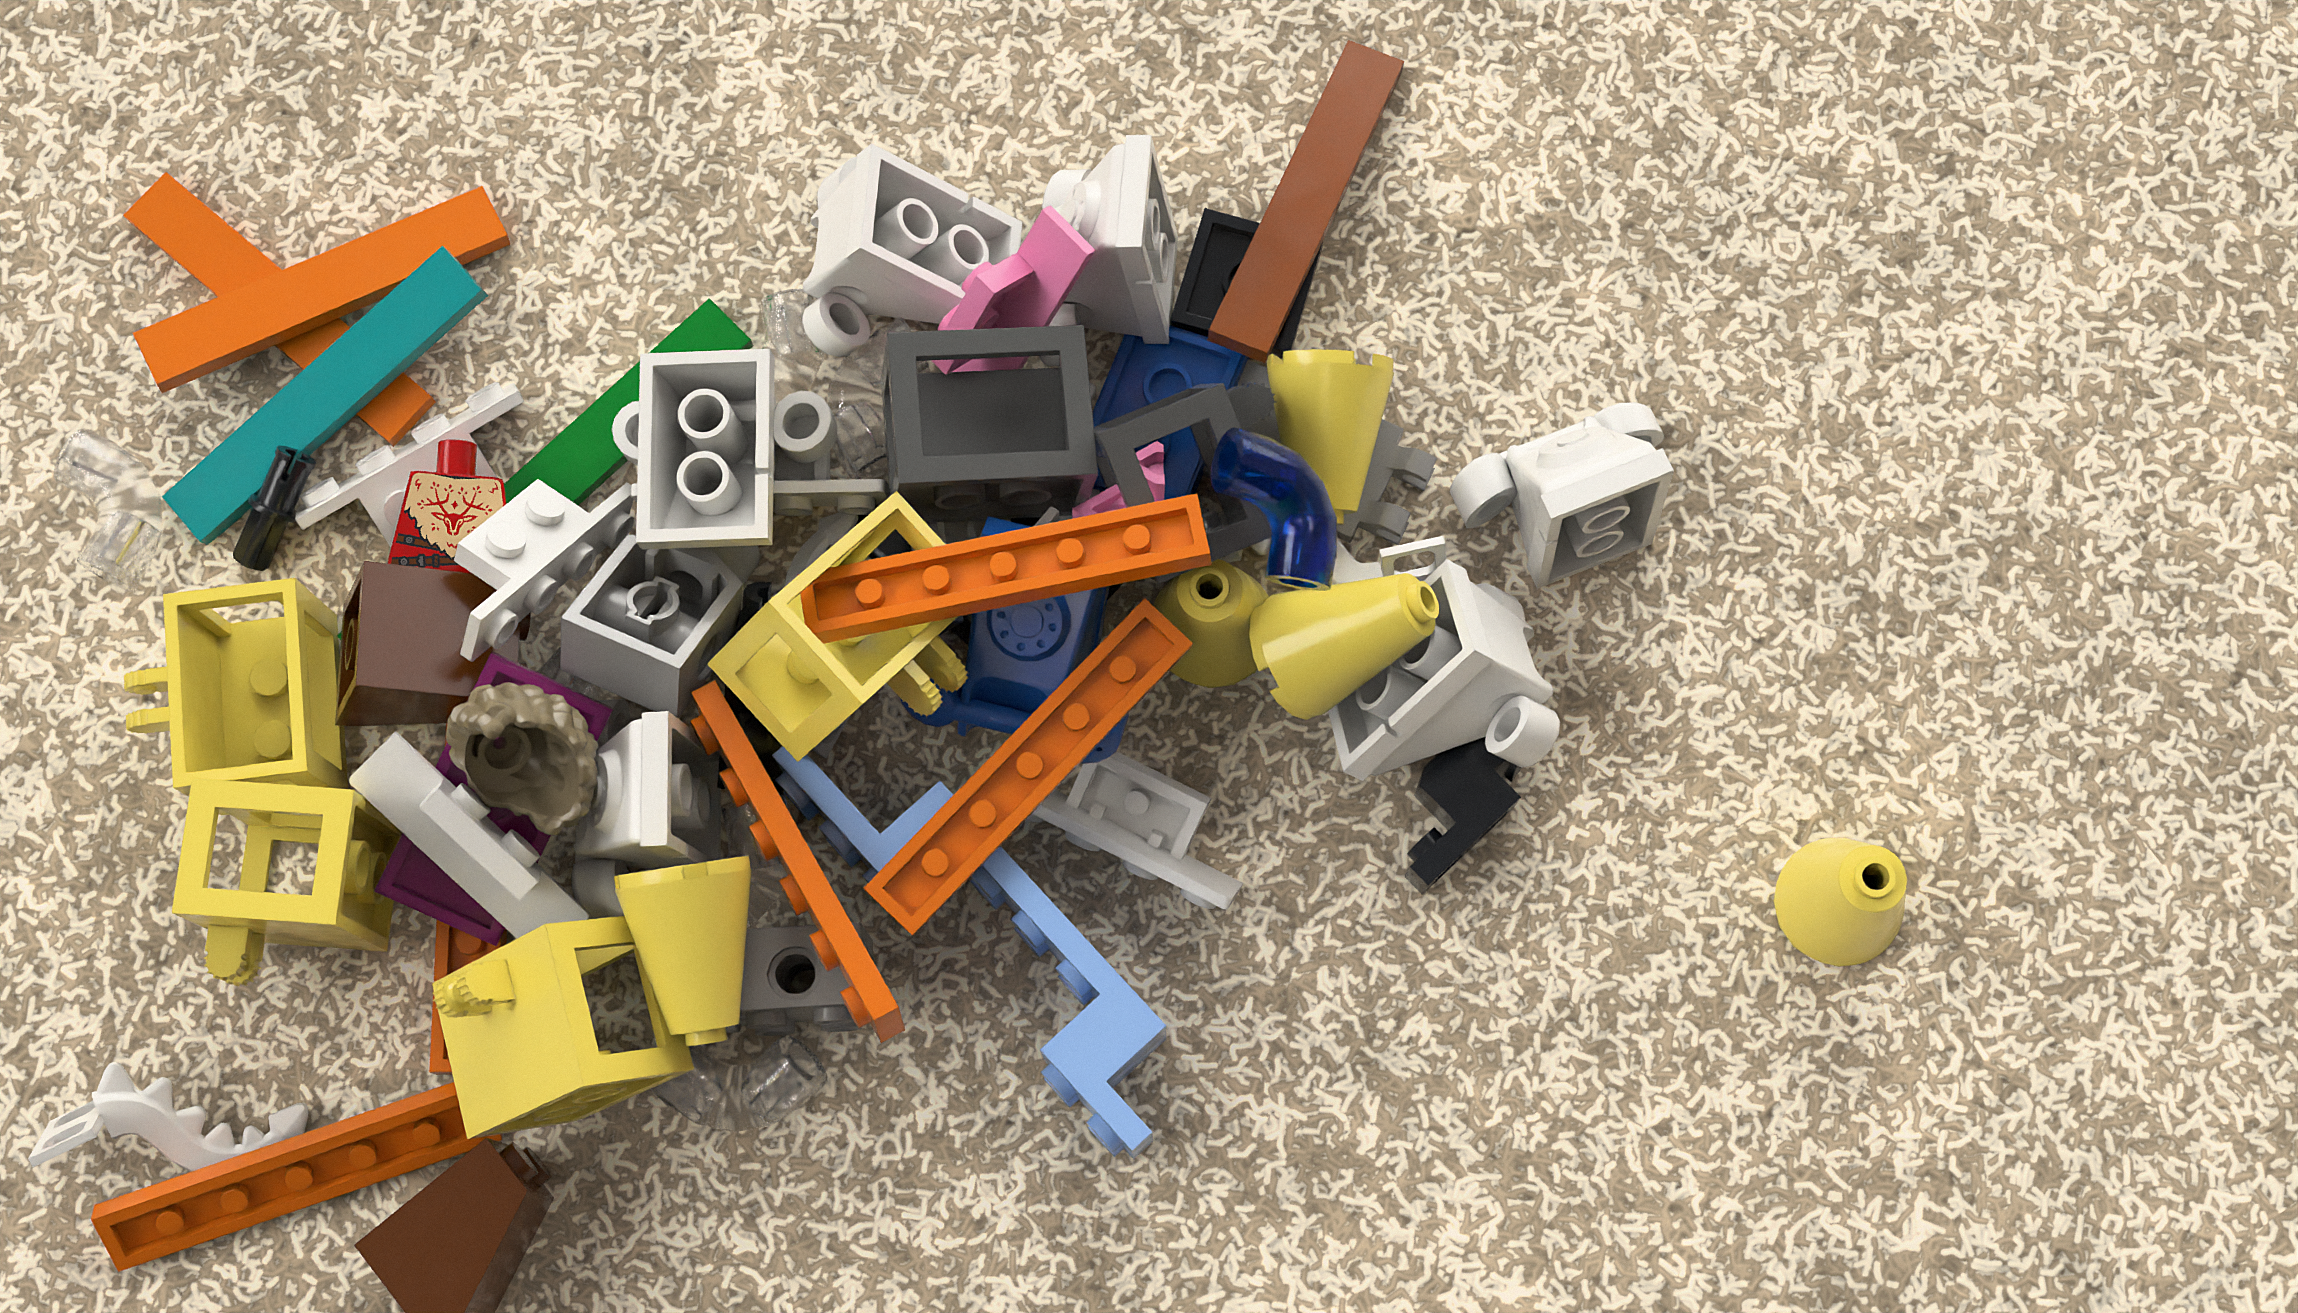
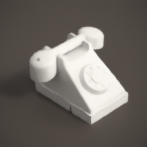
[1039,135,1178,366]
[802,143,1022,357]
[612,349,838,550]
[1450,402,1674,589]
[1328,559,1560,781]
[571,699,721,920]

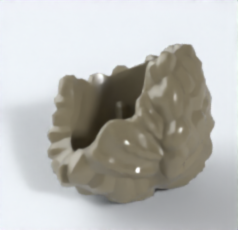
[446,682,599,836]

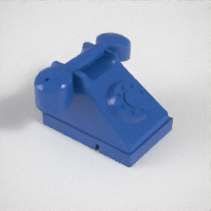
[900,516,1129,764]

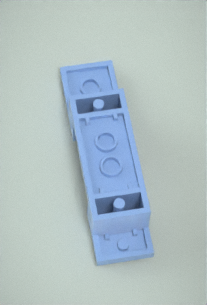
[772,746,1166,1159]

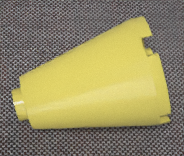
[1267,349,1394,525]
[1153,559,1269,688]
[1249,573,1439,720]
[1773,838,1907,967]
[614,856,752,1046]

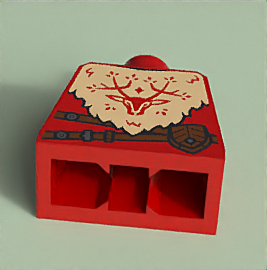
[387,439,506,574]

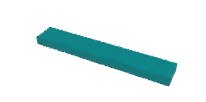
[162,246,489,545]

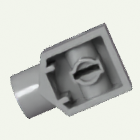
[560,534,760,718]
[726,922,874,1036]

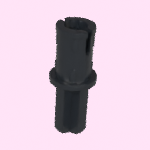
[233,445,316,571]

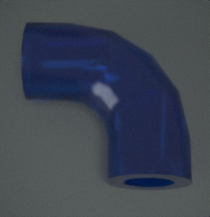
[1211,427,1337,591]

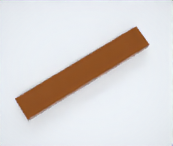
[1207,40,1404,363]

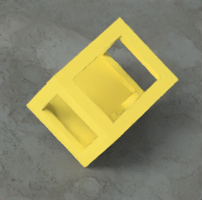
[707,491,968,762]
[124,578,348,816]
[172,778,402,987]
[432,916,694,1139]

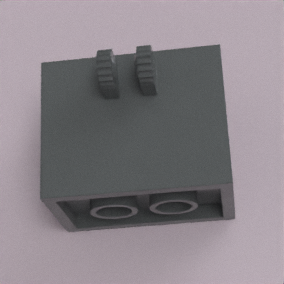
[881,325,1098,523]
[1094,382,1282,583]

